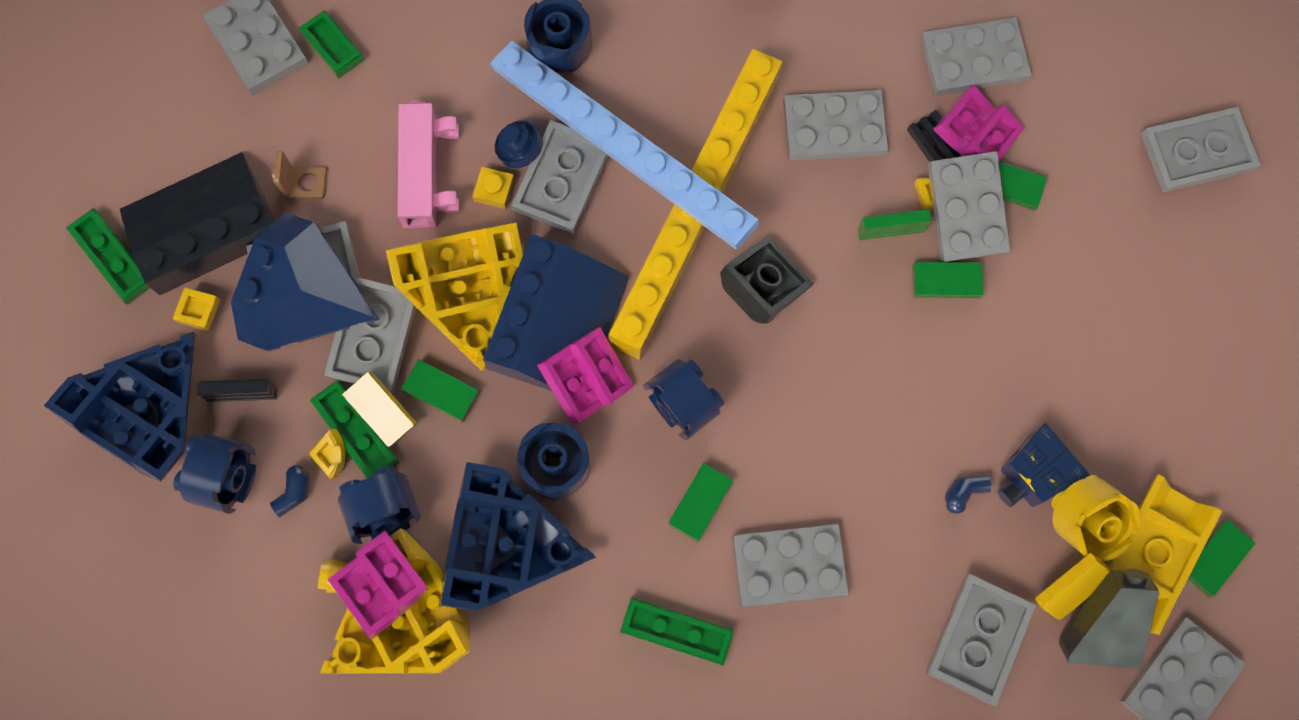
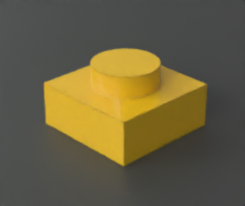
[472,167,515,209]
[172,287,221,331]

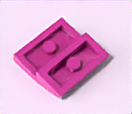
[933,85,1024,162]
[537,327,634,425]
[327,531,428,640]

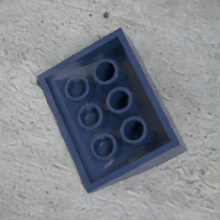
[483,234,629,391]

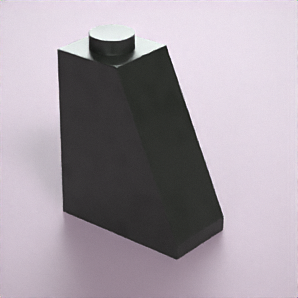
[1059,568,1159,669]

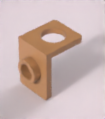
[272,151,326,200]

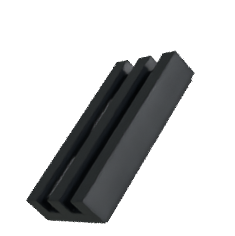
[907,110,963,162]
[197,379,278,402]

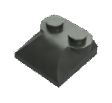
[720,236,814,324]

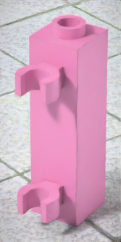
[397,100,459,228]

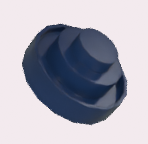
[494,121,543,168]

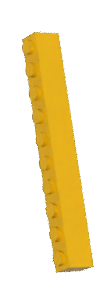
[609,49,783,360]

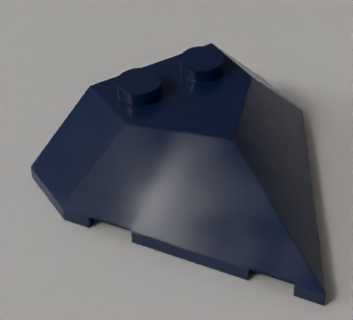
[231,212,380,352]
[43,332,195,482]
[440,462,596,612]

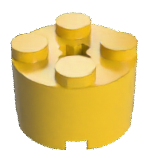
[1051,475,1141,561]

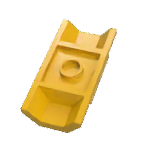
[1107,474,1222,635]

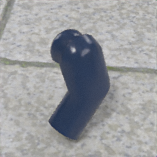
[270,465,310,517]
[945,475,991,514]

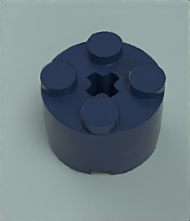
[524,0,592,72]
[643,359,725,440]
[517,423,590,500]
[173,434,256,514]
[338,466,421,544]

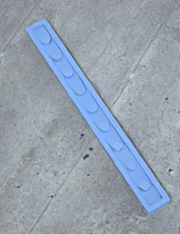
[490,41,759,250]

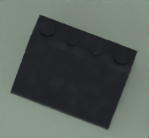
[119,152,275,295]

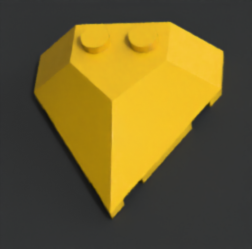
[386,222,523,371]
[320,528,470,674]

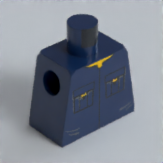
[997,423,1090,507]

